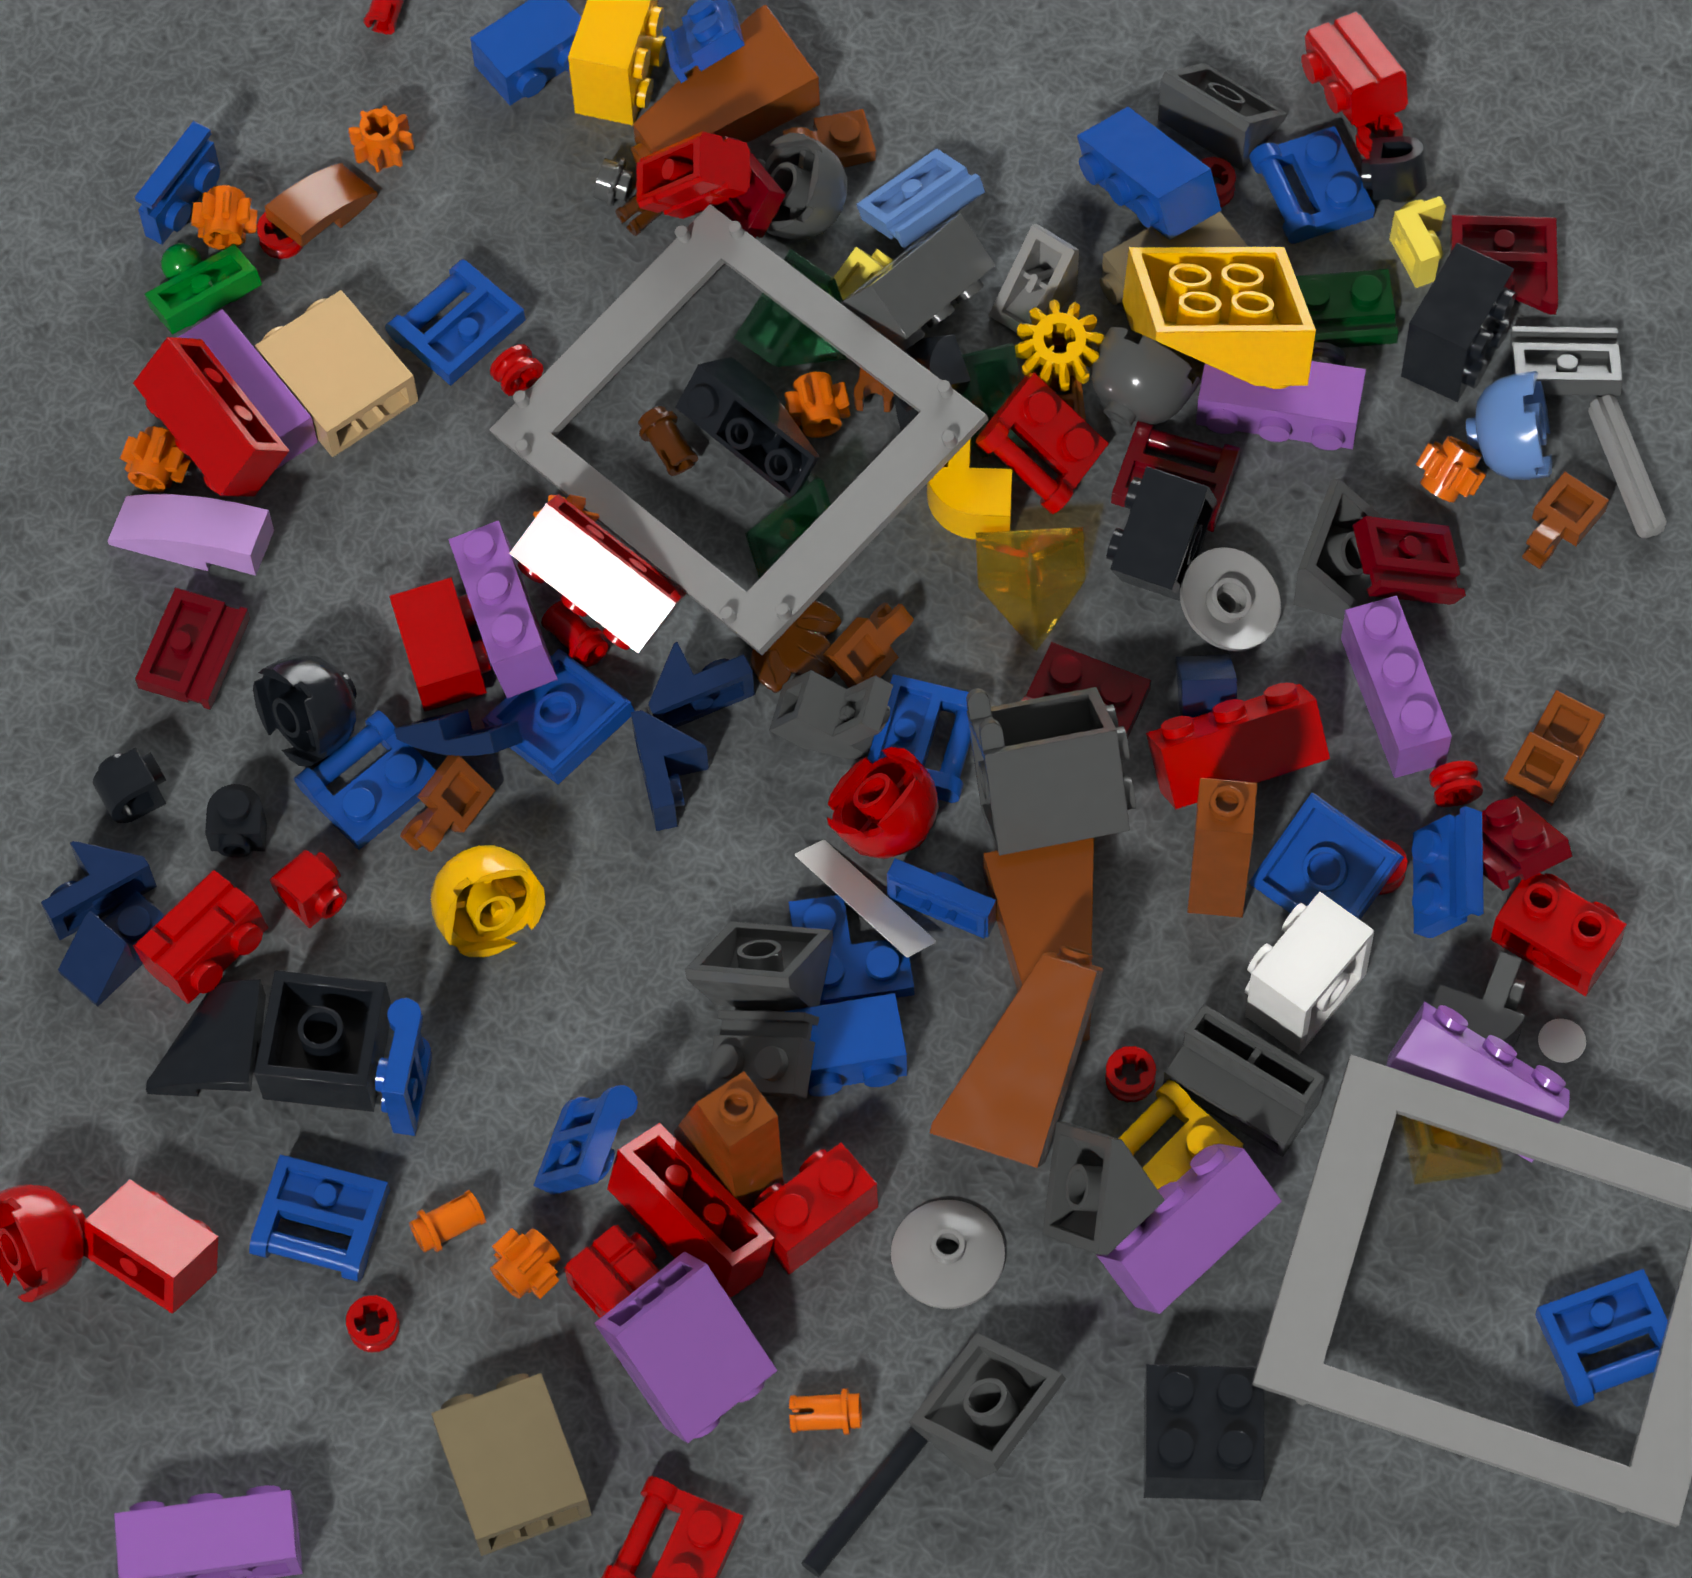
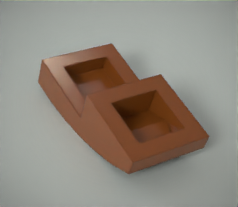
[265,163,378,248]
[1504,690,1605,806]

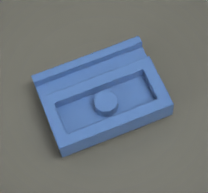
[856,148,985,248]

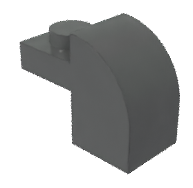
[769,670,893,759]
[1431,952,1526,1047]

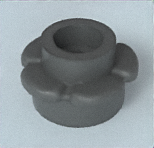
[593,157,634,207]

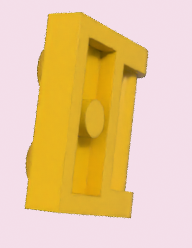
[1118,1080,1243,1190]

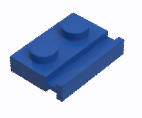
[662,0,745,83]
[135,121,220,245]
[1412,806,1484,938]

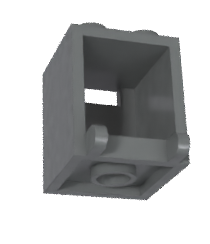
[966,687,1136,856]

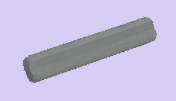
[1588,394,1666,539]

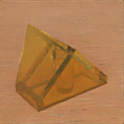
[976,527,1085,651]
[1400,1115,1502,1184]

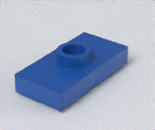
[887,858,996,939]

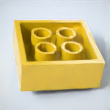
[1122,247,1316,389]

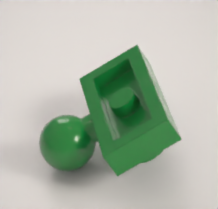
[144,243,263,335]

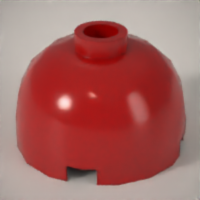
[827,747,939,859]
[0,1185,86,1303]

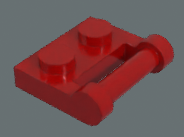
[976,372,1109,514]
[601,1476,744,1578]

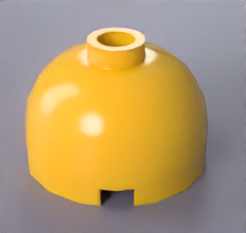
[431,845,545,957]

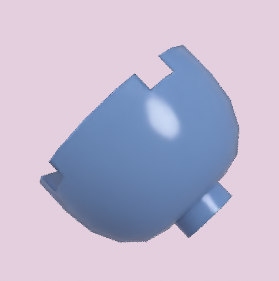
[1466,371,1552,480]

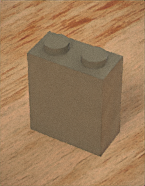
[431,1373,592,1556]

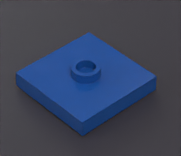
[482,649,635,785]
[1248,793,1404,920]

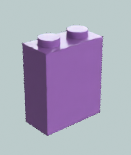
[594,1251,778,1443]

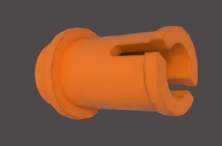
[409,1190,486,1253]
[789,1388,862,1435]

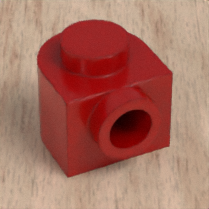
[270,850,347,929]

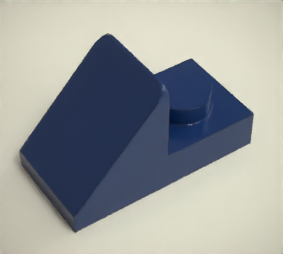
[648,642,755,728]
[631,710,709,831]
[41,841,157,940]
[58,890,165,1007]

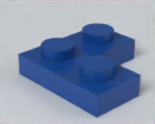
[789,895,915,1006]

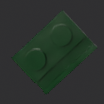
[1296,269,1398,348]

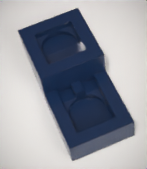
[394,709,523,756]

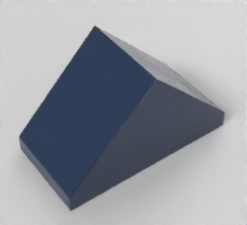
[1176,654,1237,718]

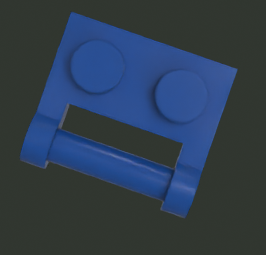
[1249,126,1375,244]
[385,259,526,386]
[867,674,971,803]
[294,710,436,850]
[375,998,432,1136]
[533,1085,638,1195]
[249,1154,390,1282]
[1535,1269,1668,1407]

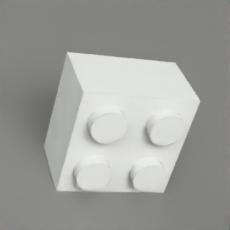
[1244,892,1375,1055]

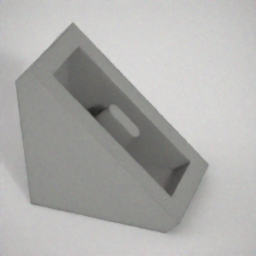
[989,224,1079,333]

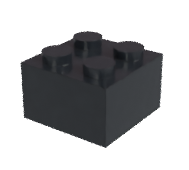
[1401,243,1517,402]
[1106,466,1218,601]
[255,970,391,1112]
[1144,1364,1264,1501]

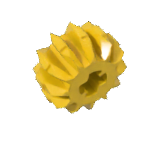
[1014,299,1104,392]

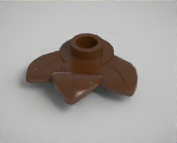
[750,600,842,693]

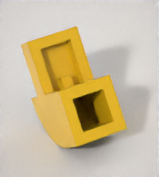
[927,438,1012,541]

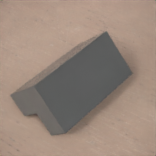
[1163,1004,1325,1157]

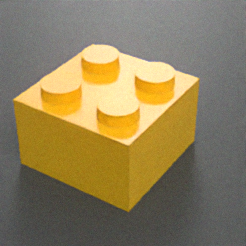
[568,0,667,125]

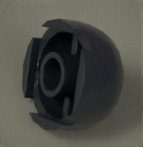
[253,655,357,767]

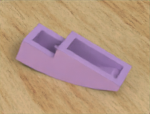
[108,494,274,576]

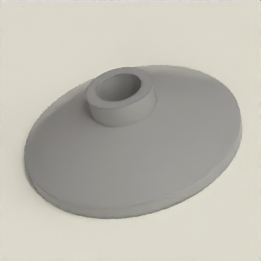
[1180,547,1281,651]
[891,1200,1005,1309]

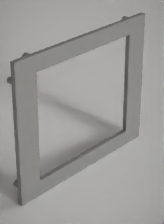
[489,204,989,655]
[1251,1055,1692,1527]

